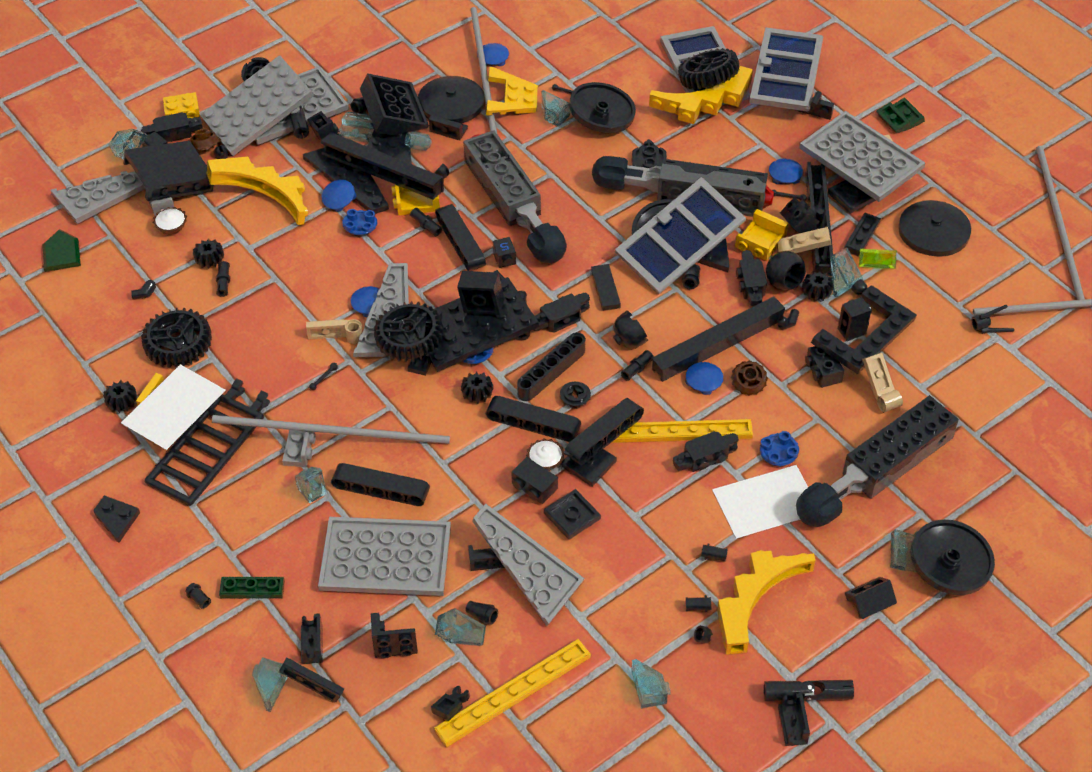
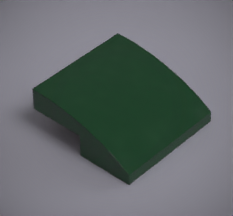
[876,97,925,133]

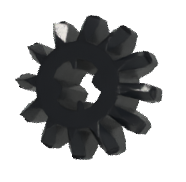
[193,238,224,269]
[802,271,834,301]
[461,371,494,404]
[103,380,137,413]

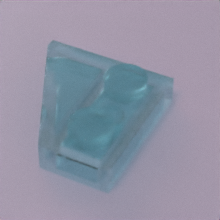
[830,248,864,297]

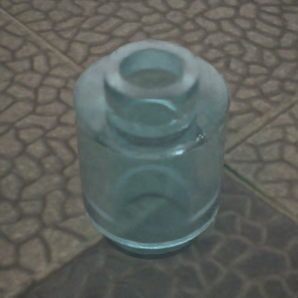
[405,131,431,151]

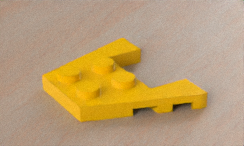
[486,67,538,116]

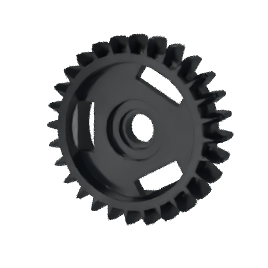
[678,48,740,90]
[374,301,444,362]
[141,307,212,368]

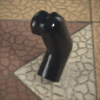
[131,280,156,299]
[777,309,799,329]

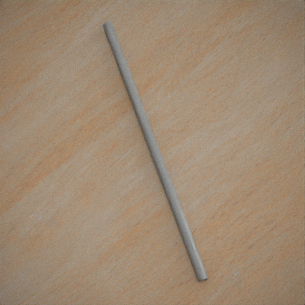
[470,7,497,133]
[1036,146,1085,300]
[973,299,1092,316]
[212,415,450,444]

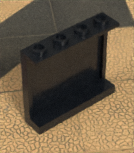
[123,141,214,201]

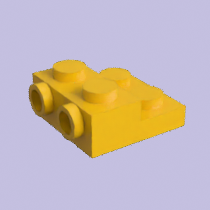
[163,92,201,118]

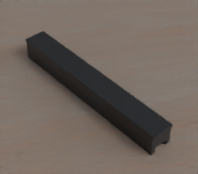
[321,132,444,200]
[805,162,834,276]
[652,296,785,382]

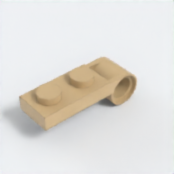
[777,227,831,253]
[306,319,363,344]
[862,353,903,412]

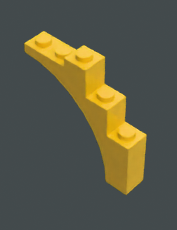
[649,66,753,124]
[206,157,308,225]
[717,550,816,655]

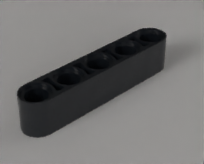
[435,204,486,271]
[517,332,586,401]
[485,396,581,442]
[564,398,644,465]
[331,463,430,506]

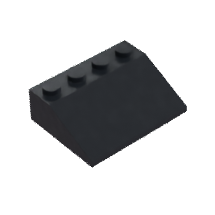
[360,73,429,135]

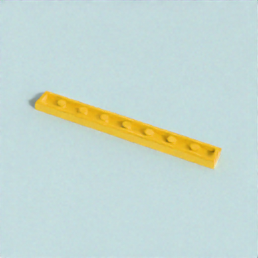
[611,419,753,443]
[434,639,591,748]

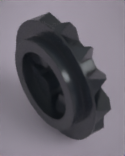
[560,381,591,408]

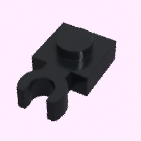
[431,686,470,721]

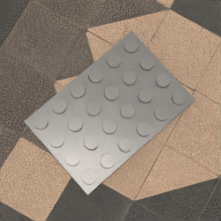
[200,55,314,156]
[255,67,349,145]
[799,111,925,202]
[318,517,451,596]

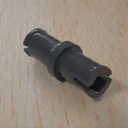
[410,208,442,237]
[216,261,231,297]
[621,350,654,381]

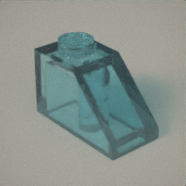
[541,90,570,127]
[108,129,148,160]
[295,467,326,504]
[435,608,486,646]
[252,657,288,712]
[631,659,671,709]

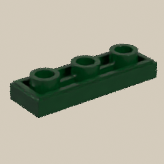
[219,577,285,599]

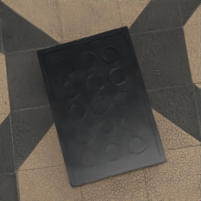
[410,277,539,372]

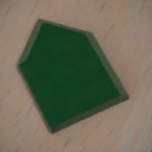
[42,229,81,272]

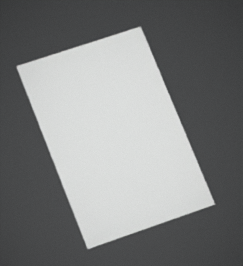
[121,364,226,450]
[712,465,808,539]

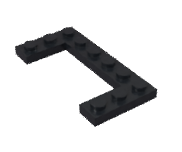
[811,285,917,374]

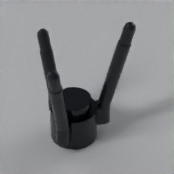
[971,305,1015,334]

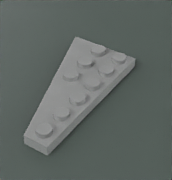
[50,171,145,224]
[353,263,409,357]
[472,504,585,626]

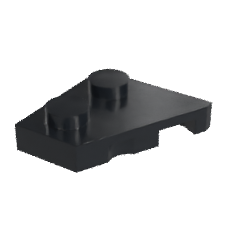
[93,495,140,543]

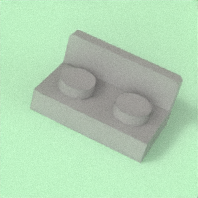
[282,430,316,467]

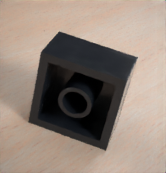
[457,271,505,315]

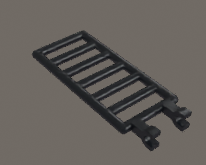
[144,379,270,506]

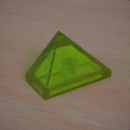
[859,249,897,269]

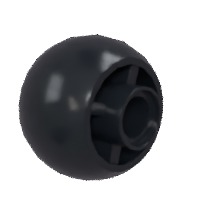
[766,251,806,291]

